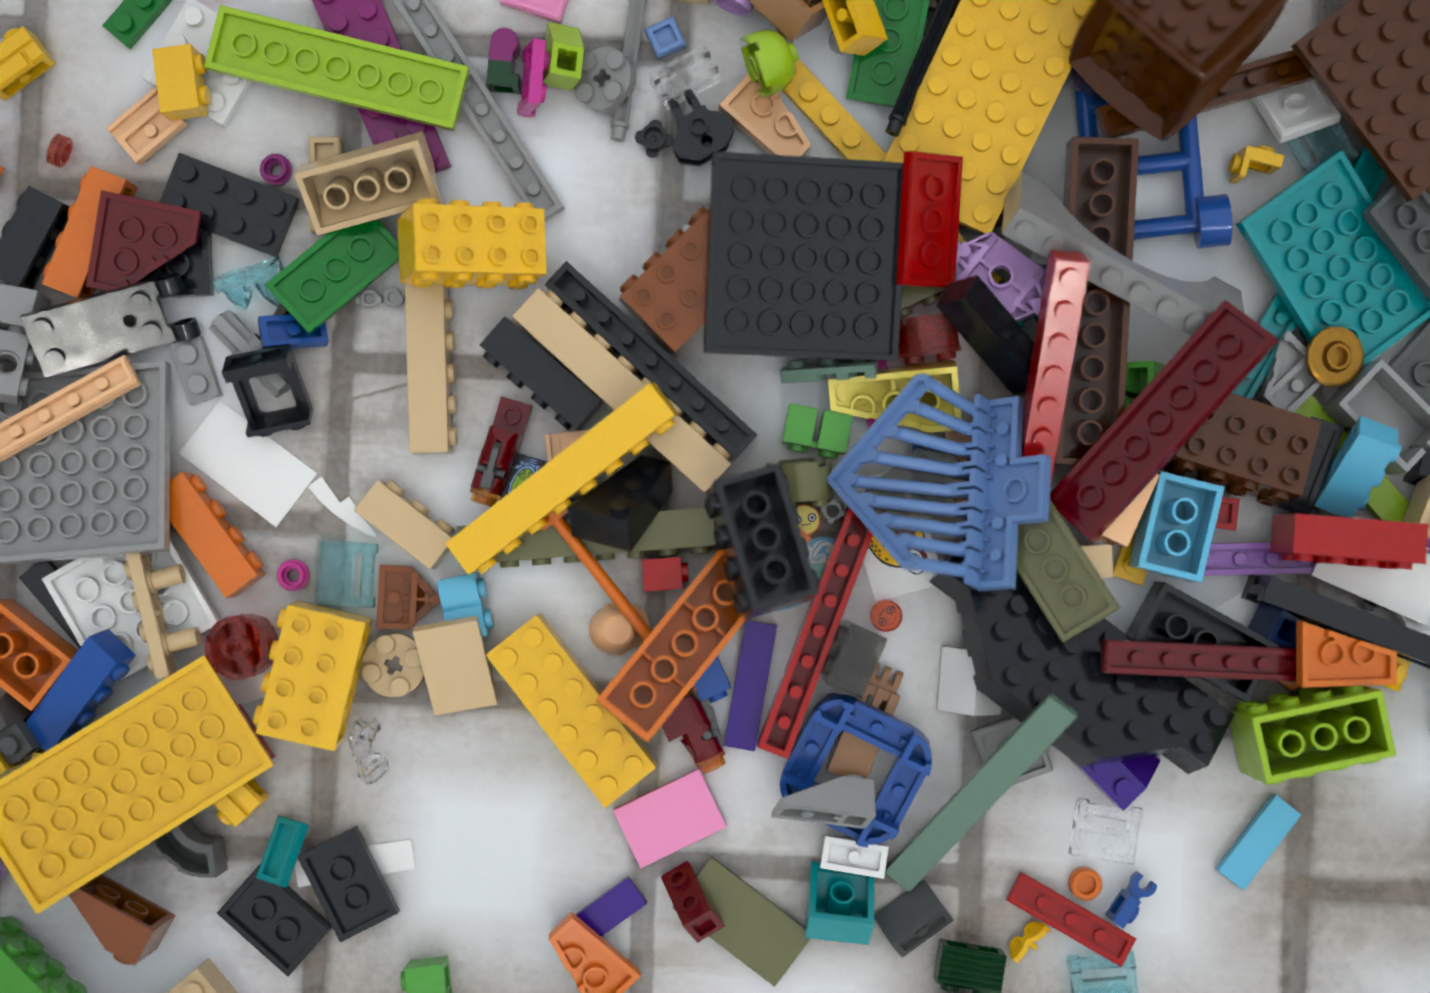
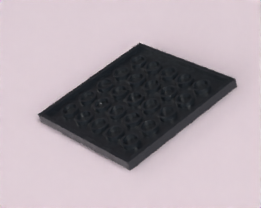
[703,151,903,361]

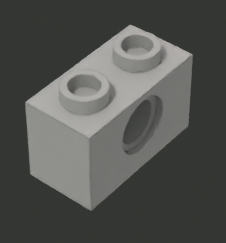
[0,330,35,405]

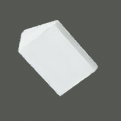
[937,646,1001,716]

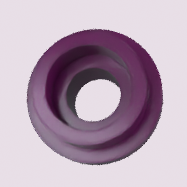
[260,154,293,186]

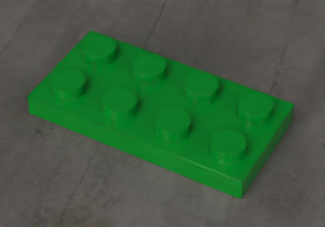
[846,0,930,108]
[265,219,399,335]

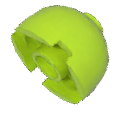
[741,30,799,99]

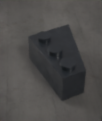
[568,455,673,552]

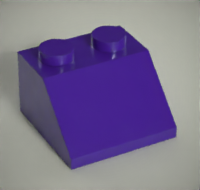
[1070,756,1160,811]

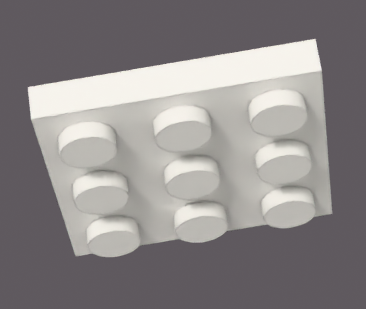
[141,0,253,128]

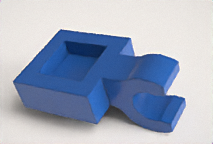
[1105,871,1157,929]

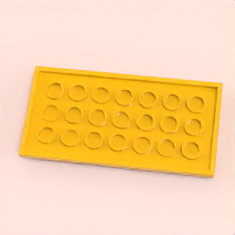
[884,0,1094,235]
[0,655,275,914]

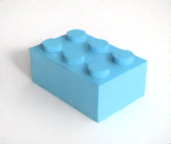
[1128,471,1225,583]

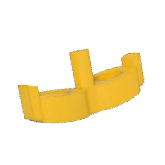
[1009,921,1051,964]

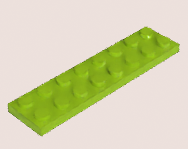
[204,5,470,131]

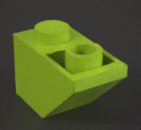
[542,22,584,91]

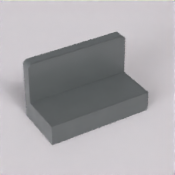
[874,880,954,958]

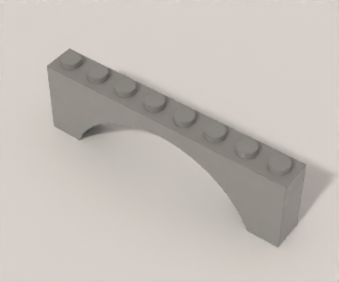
[1002,171,1245,336]

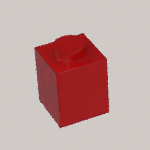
[642,556,689,592]

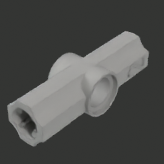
[209,310,290,398]

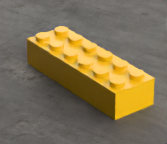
[486,613,657,808]

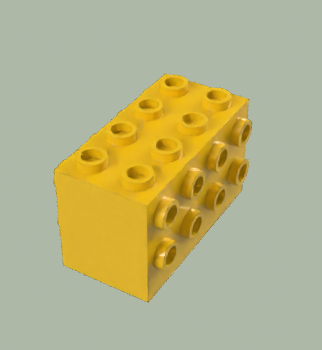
[397,199,547,289]
[253,601,373,751]

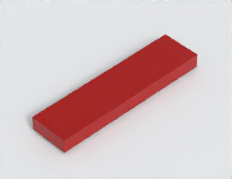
[1005,872,1137,967]

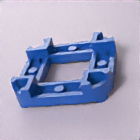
[779,693,932,848]

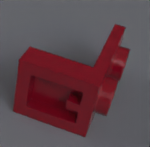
[661,861,725,943]

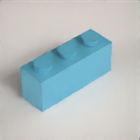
[1314,416,1402,518]

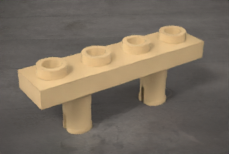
[124,553,202,680]

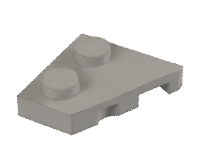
[1259,331,1322,412]

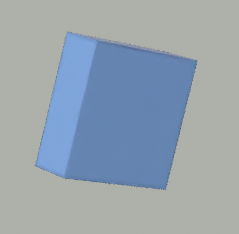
[644,16,687,61]

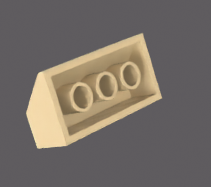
[294,131,440,236]

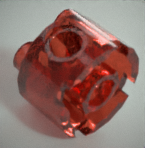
[898,313,962,365]
[204,614,279,680]

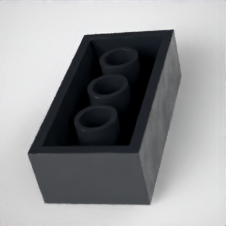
[1126,581,1279,702]

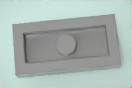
[169,335,223,406]

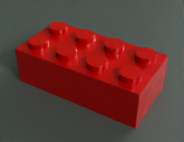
[1270,513,1428,570]

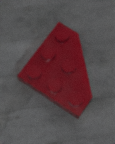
[86,190,203,291]

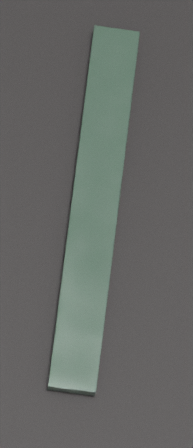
[885,692,1077,892]

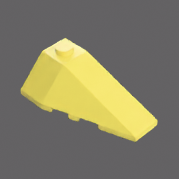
[828,360,962,433]

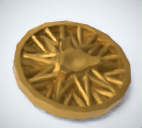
[1305,327,1364,387]

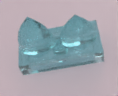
[213,257,284,310]

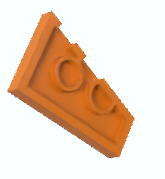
[1296,620,1397,688]
[549,911,641,993]

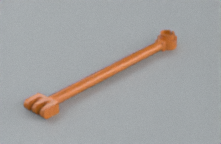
[542,509,696,697]

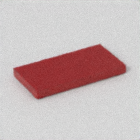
[896,151,963,288]

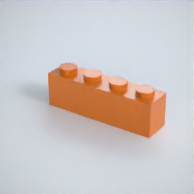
[42,166,137,299]
[170,472,266,598]

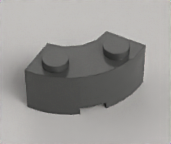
[151,818,228,878]

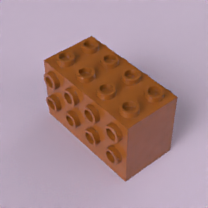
[619,206,710,355]

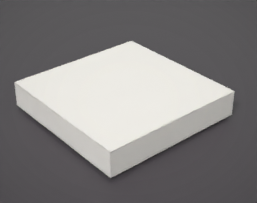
[1251,80,1342,144]

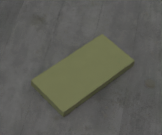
[1016,499,1121,643]
[673,856,810,987]

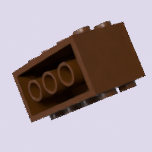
[1163,393,1322,506]

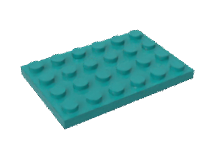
[1235,150,1430,367]

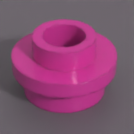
[277,559,310,591]

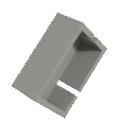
[1321,358,1430,475]

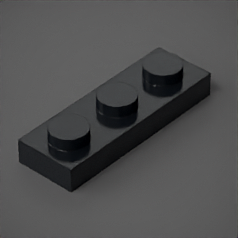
[1276,416,1345,514]

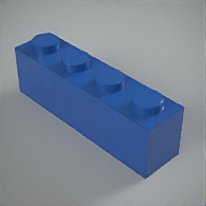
[26,629,136,751]

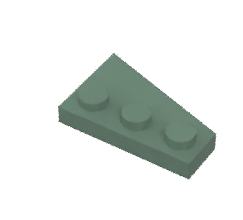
[780,358,879,384]

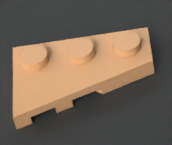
[718,74,811,157]

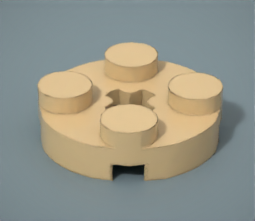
[361,633,424,697]

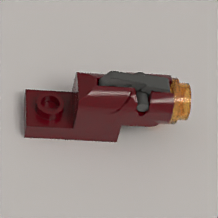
[470,396,533,507]
[661,694,726,774]

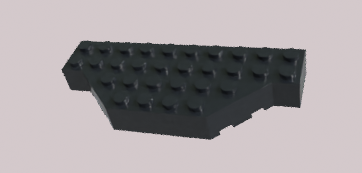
[929,537,1235,774]

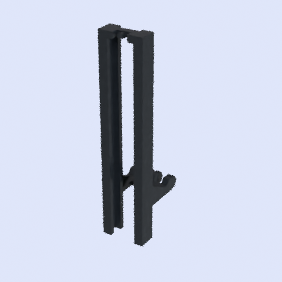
[1241,575,1430,731]

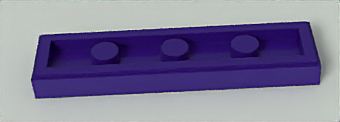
[723,620,777,751]

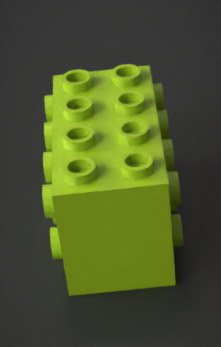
[1227,686,1397,785]

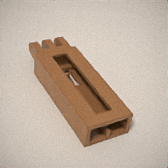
[826,661,904,779]

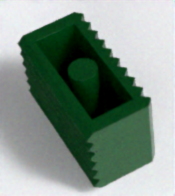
[933,938,1007,993]

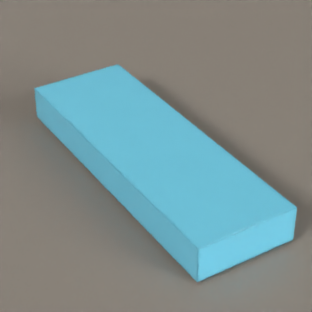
[1215,793,1302,891]

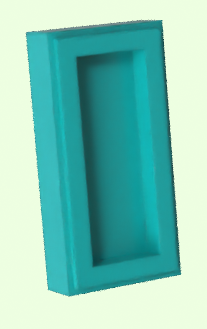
[256,815,309,888]

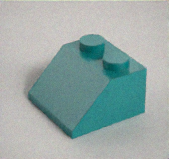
[805,861,875,945]

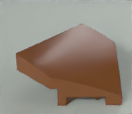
[376,565,440,630]

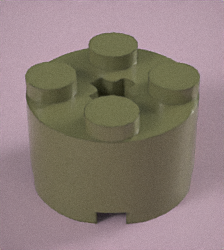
[766,457,833,507]

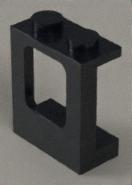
[222,344,313,438]

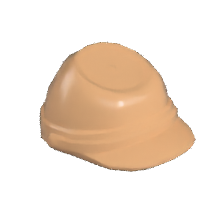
[589,604,650,656]

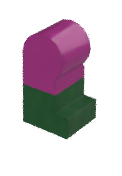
[486,28,522,94]

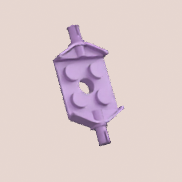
[955,232,1046,323]

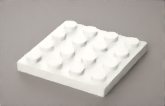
[42,535,222,687]

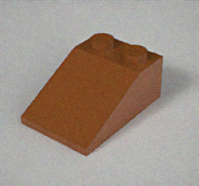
[69,874,176,966]

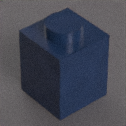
[1248,603,1304,648]

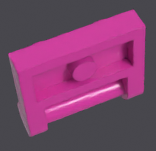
[517,38,549,117]

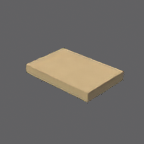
[412,615,498,716]

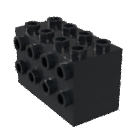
[704,463,819,620]

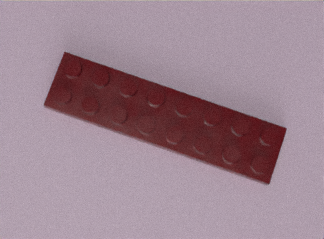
[1050,300,1279,543]

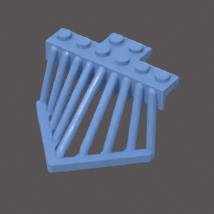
[827,373,1051,591]

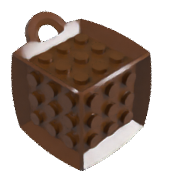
[1068,0,1287,141]

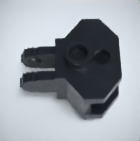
[667,88,734,167]

